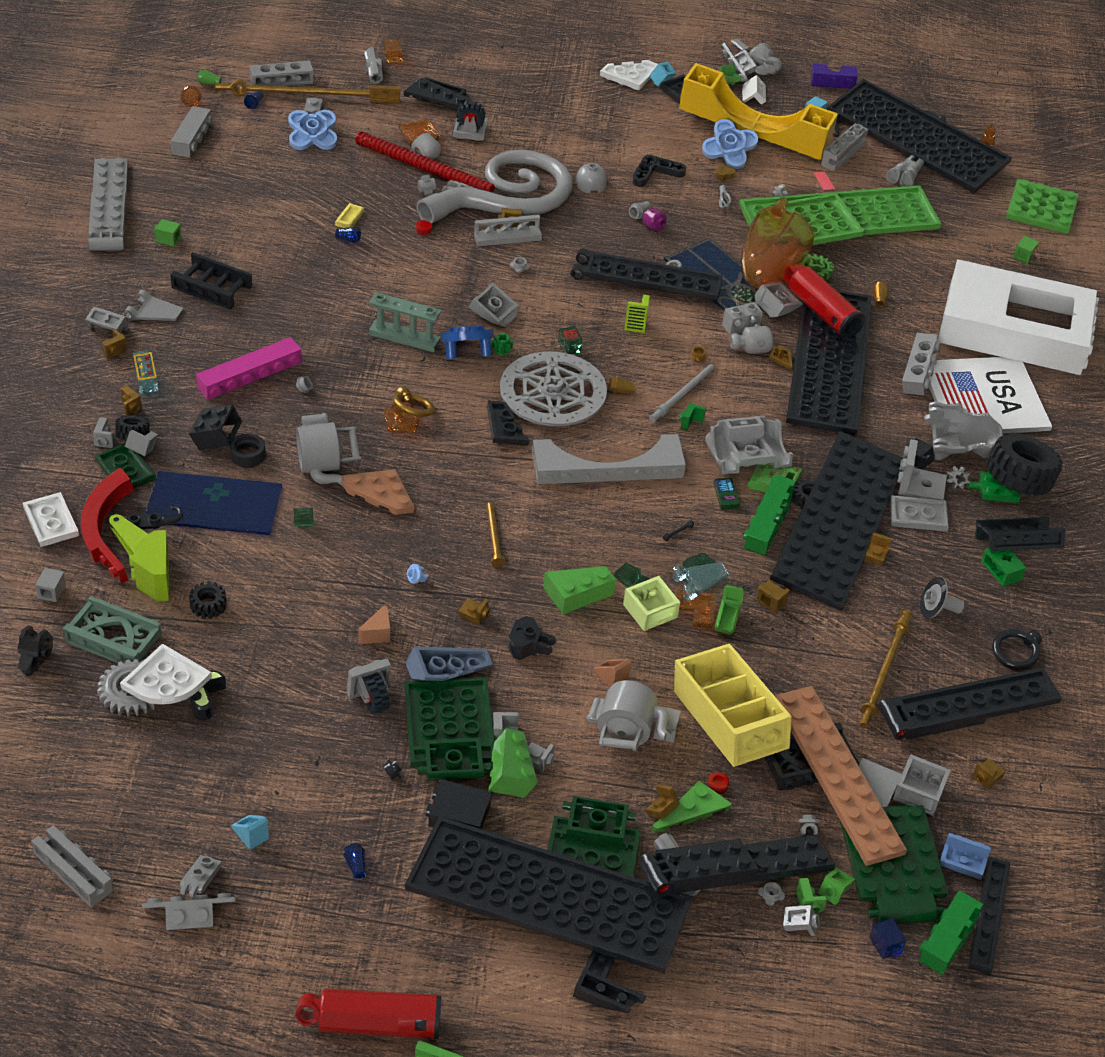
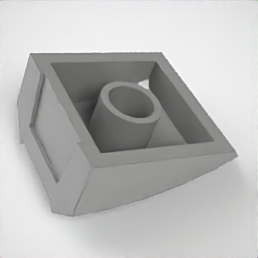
[468,282,519,327]
[755,282,803,318]

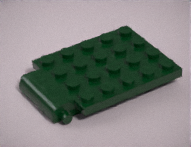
[404,677,494,781]
[548,796,640,877]
[839,805,948,925]

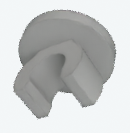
[772,184,789,197]
[798,815,820,835]

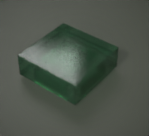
[293,507,314,527]

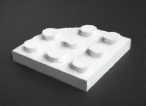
[120,644,212,704]

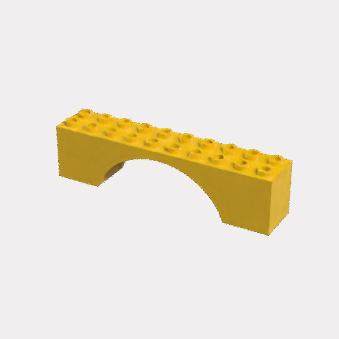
[679,63,838,160]

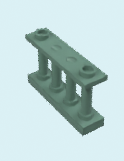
[369,292,441,352]

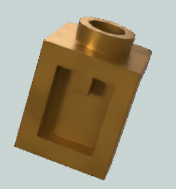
[498,208,522,229]
[120,385,142,416]
[864,533,891,566]
[458,598,491,625]
[972,759,1006,789]
[646,784,680,819]

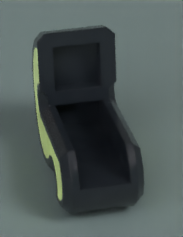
[189,670,226,720]

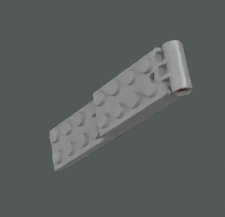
[88,158,128,251]

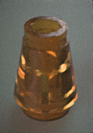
[980,125,996,146]

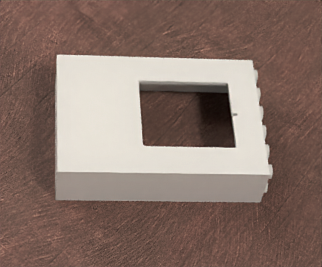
[938,259,1099,375]

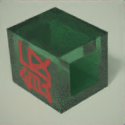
[558,326,583,354]

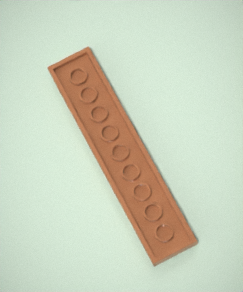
[775,686,907,866]

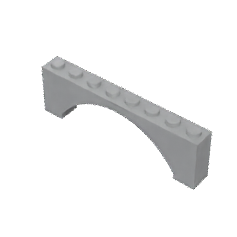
[532,434,686,484]

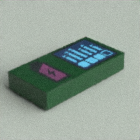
[713,478,740,510]

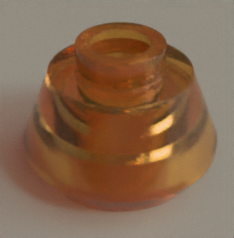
[180,85,202,107]

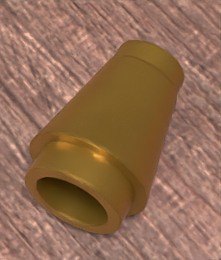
[872,282,889,307]
[609,376,636,393]

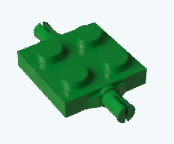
[967,471,1024,503]

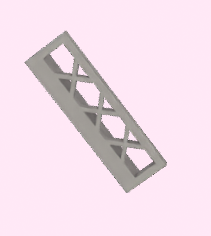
[474,215,542,247]

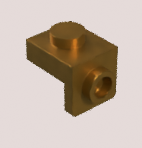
[102,329,127,360]

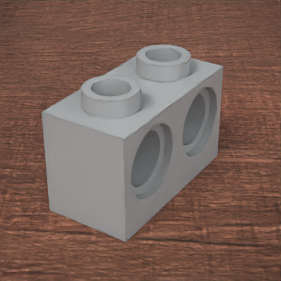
[722,302,763,335]

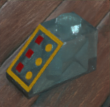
[133,350,158,394]

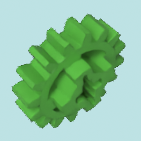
[798,254,834,280]

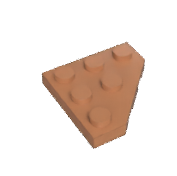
[341,469,415,515]

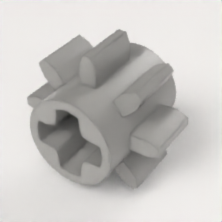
[417,175,436,196]
[947,467,970,489]

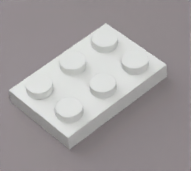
[23,492,79,547]

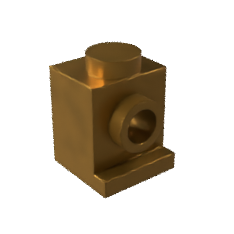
[757,580,790,613]

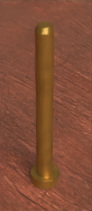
[486,502,505,568]

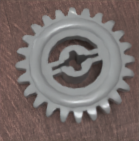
[97,659,160,717]

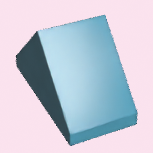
[231,815,269,850]

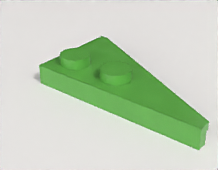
[652,781,732,833]

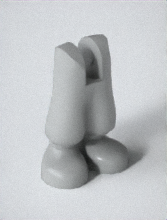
[886,155,924,187]

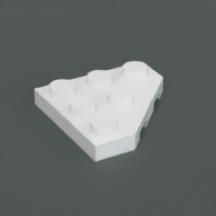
[600,60,658,90]

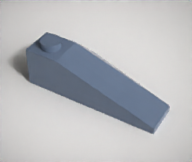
[406,646,493,681]

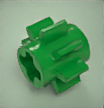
[491,333,513,355]

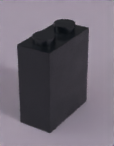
[426,780,492,829]

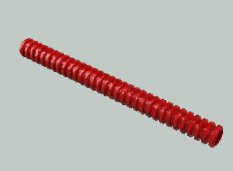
[355,131,495,193]

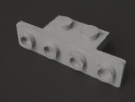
[722,43,757,82]
[142,893,236,930]

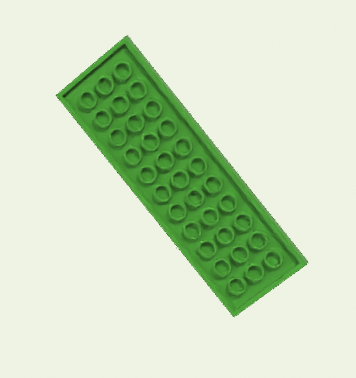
[739,185,941,244]

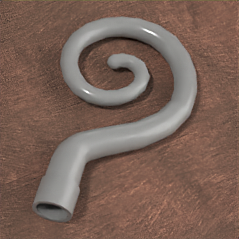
[416,150,573,224]

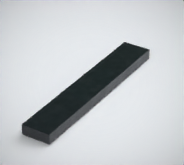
[968,857,1010,975]

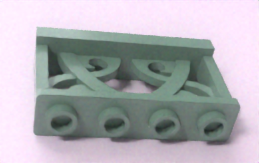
[63,596,162,663]

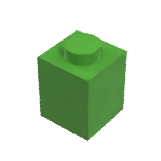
[154,219,182,247]

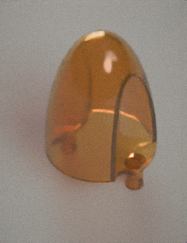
[741,197,814,289]

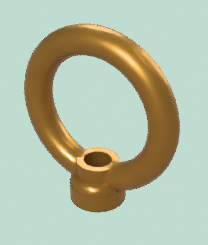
[393,386,435,417]

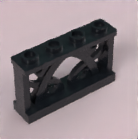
[763,723,859,791]

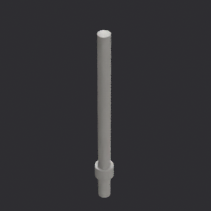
[649,364,715,422]

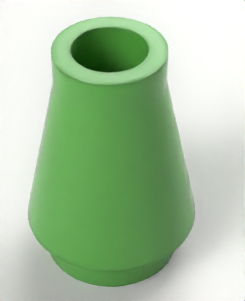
[197,69,221,85]

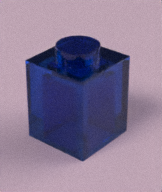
[869,918,906,959]

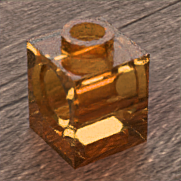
[384,39,402,63]

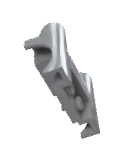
[705,416,793,475]

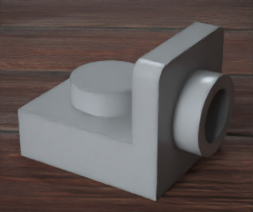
[93,417,114,448]
[528,742,556,772]
[783,905,820,936]

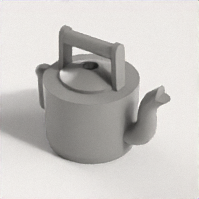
[296,413,362,487]
[586,680,672,751]

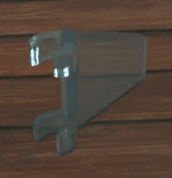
[672,562,729,601]

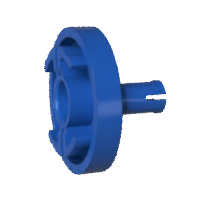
[441,325,494,359]

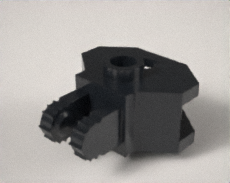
[508,616,557,660]
[17,625,53,676]

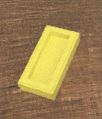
[335,203,364,230]

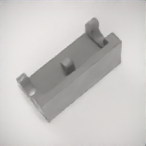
[85,307,129,334]

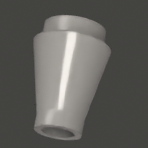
[629,201,651,219]

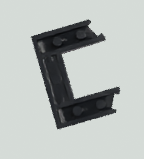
[573,951,647,1014]

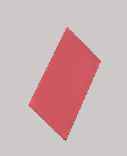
[813,171,835,190]

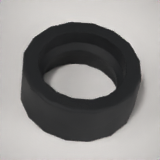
[230,433,266,468]

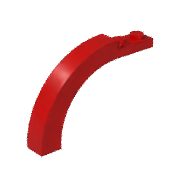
[81,468,134,584]

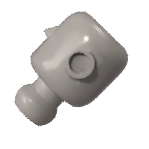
[730,324,773,354]

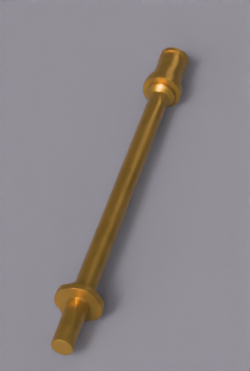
[860,609,913,728]

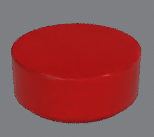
[415,220,432,235]
[707,772,729,794]

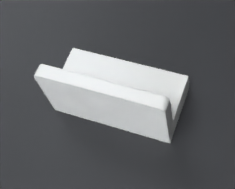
[742,75,766,105]

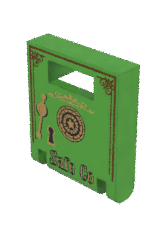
[748,463,802,493]

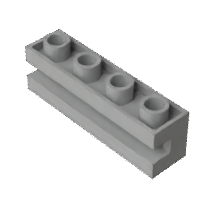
[821,123,868,171]
[31,825,113,908]

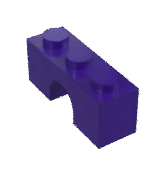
[810,63,858,89]

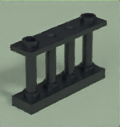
[170,252,252,310]
[975,517,1065,551]

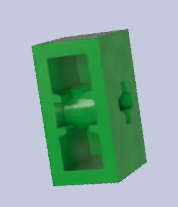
[981,548,1026,587]

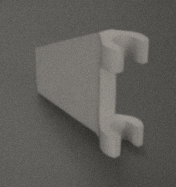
[125,289,184,321]

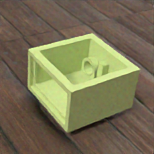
[623,576,680,631]

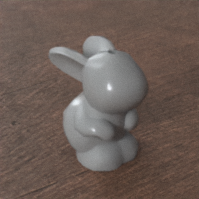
[749,43,782,75]

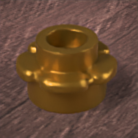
[690,346,707,362]

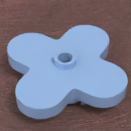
[288,110,337,150]
[702,119,758,169]

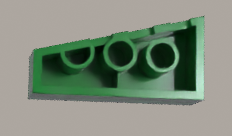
[743,474,796,556]

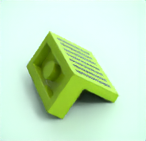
[624,295,650,333]

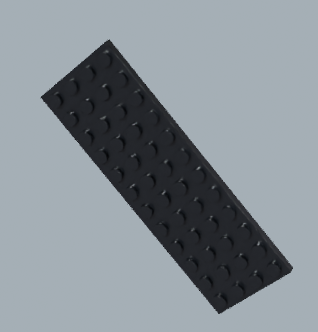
[827,79,1012,193]
[786,290,872,435]
[770,431,903,611]
[405,816,692,974]

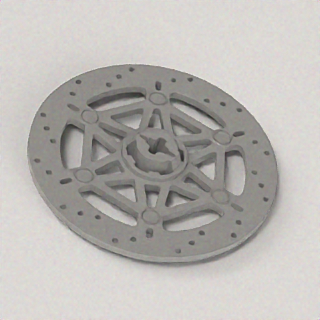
[500,352,607,426]

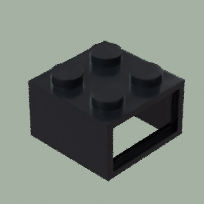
[188,404,243,450]

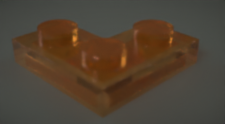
[676,589,716,629]

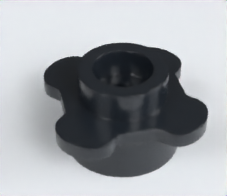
[383,757,402,780]

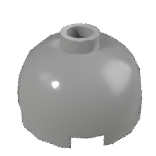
[576,163,607,193]

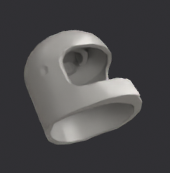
[411,133,441,160]

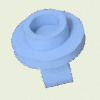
[407,564,429,584]

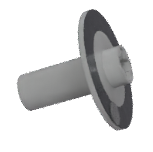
[920,577,964,618]

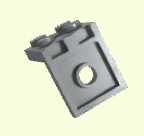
[897,439,947,500]

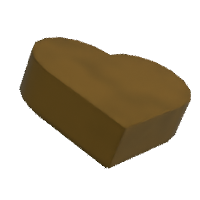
[715,164,735,180]

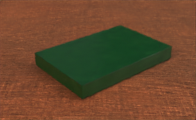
[95,443,156,489]

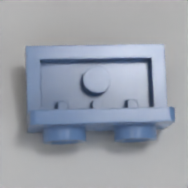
[939,833,991,880]

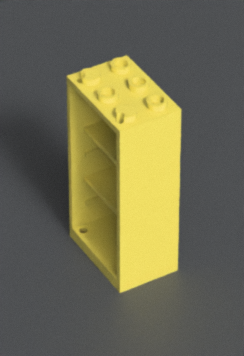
[674,643,792,767]

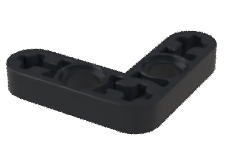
[632,155,687,187]

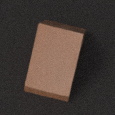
[358,605,390,644]
[593,659,631,687]

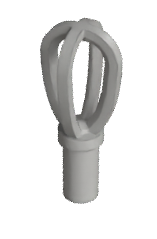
[719,185,732,209]

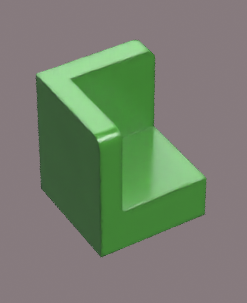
[1013,236,1039,264]

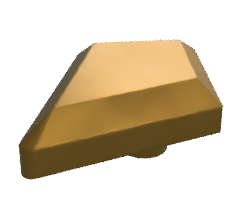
[769,345,793,370]

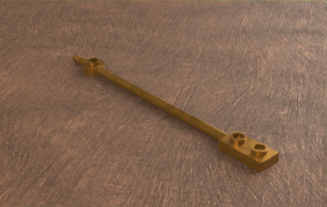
[215,79,401,103]

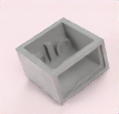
[893,754,951,816]

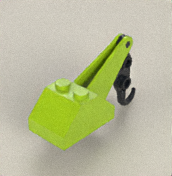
[109,506,183,602]

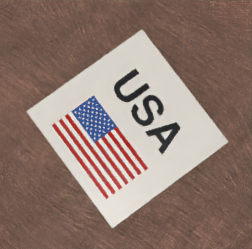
[929,357,1052,433]

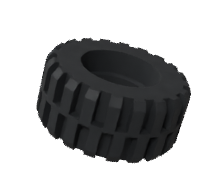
[987,433,1062,496]

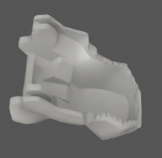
[924,402,1003,460]

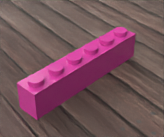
[196,337,302,400]

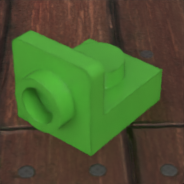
[818,868,855,905]
[796,878,827,914]

